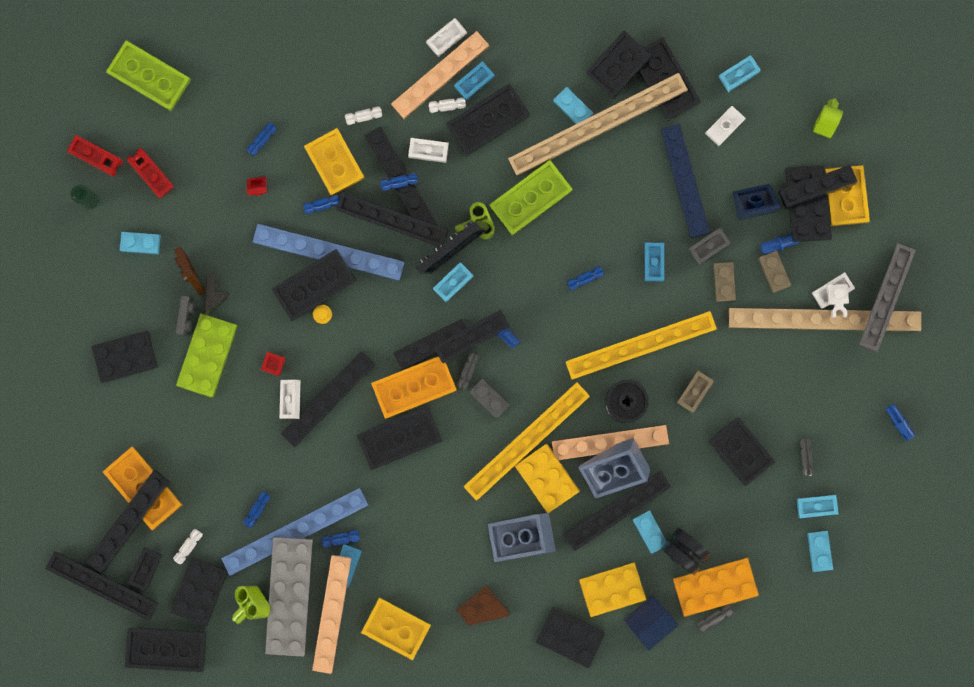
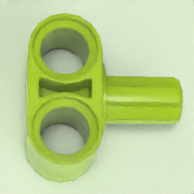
[813,98,843,139]
[455,202,494,239]
[232,585,270,624]

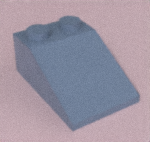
[578,438,650,498]
[488,513,556,562]

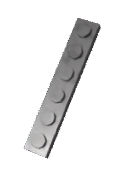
[858,243,916,354]

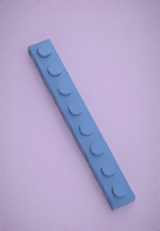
[253,224,405,281]
[221,488,369,576]

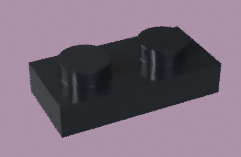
[128,547,163,591]

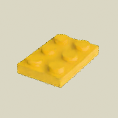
[304,128,365,196]
[825,165,870,226]
[515,444,580,513]
[579,562,646,617]
[361,598,431,660]

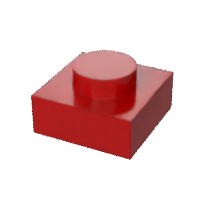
[246,177,267,196]
[261,352,286,376]

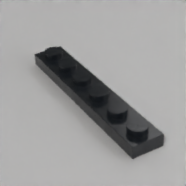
[364,126,437,225]
[336,192,449,246]
[281,351,375,447]
[86,470,170,574]
[564,471,671,551]
[45,551,159,621]

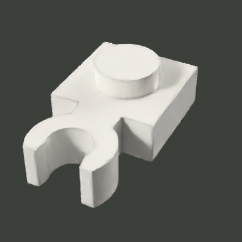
[827,284,849,318]

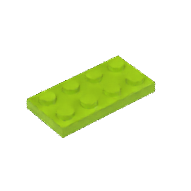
[106,41,191,111]
[489,160,573,236]
[176,314,238,398]

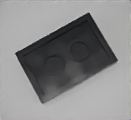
[586,30,652,99]
[91,331,158,383]
[708,417,775,486]
[170,557,228,626]
[536,607,606,669]

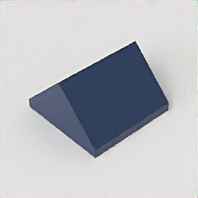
[733,184,780,221]
[624,595,678,650]

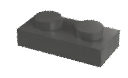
[688,227,731,265]
[176,296,195,336]
[469,379,510,419]

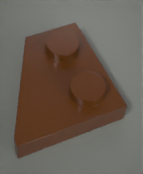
[174,246,206,296]
[457,585,510,625]

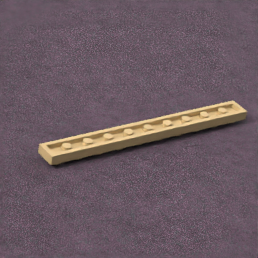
[508,73,687,176]
[728,308,921,331]

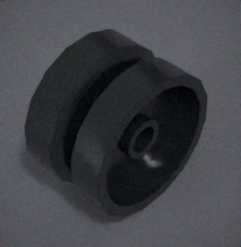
[605,380,649,423]
[661,527,712,576]

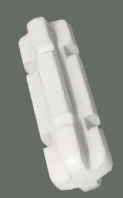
[429,97,466,113]
[345,106,382,125]
[173,529,203,564]

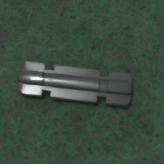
[457,353,479,390]
[800,438,814,476]
[697,604,734,632]

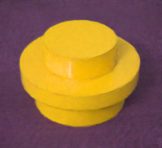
[313,305,332,324]

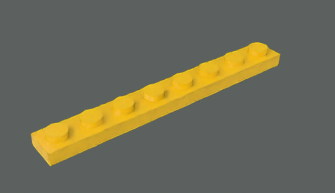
[566,311,717,380]
[463,383,590,501]

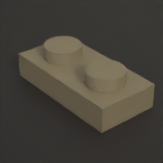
[758,251,791,293]
[713,262,736,302]
[677,371,714,413]

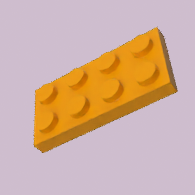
[371,356,457,419]
[103,447,183,530]
[673,558,759,617]

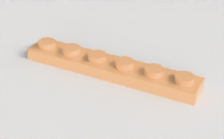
[391,31,489,119]
[552,425,669,460]
[312,555,352,674]

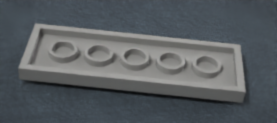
[265,537,313,656]

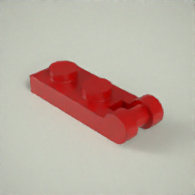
[67,135,123,177]
[126,147,174,199]

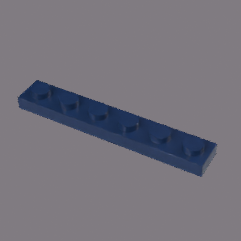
[661,124,710,238]

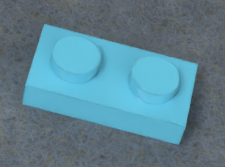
[718,55,761,92]
[553,87,593,124]
[120,232,161,255]
[433,262,474,303]
[796,495,839,518]
[632,510,666,554]
[807,531,833,572]

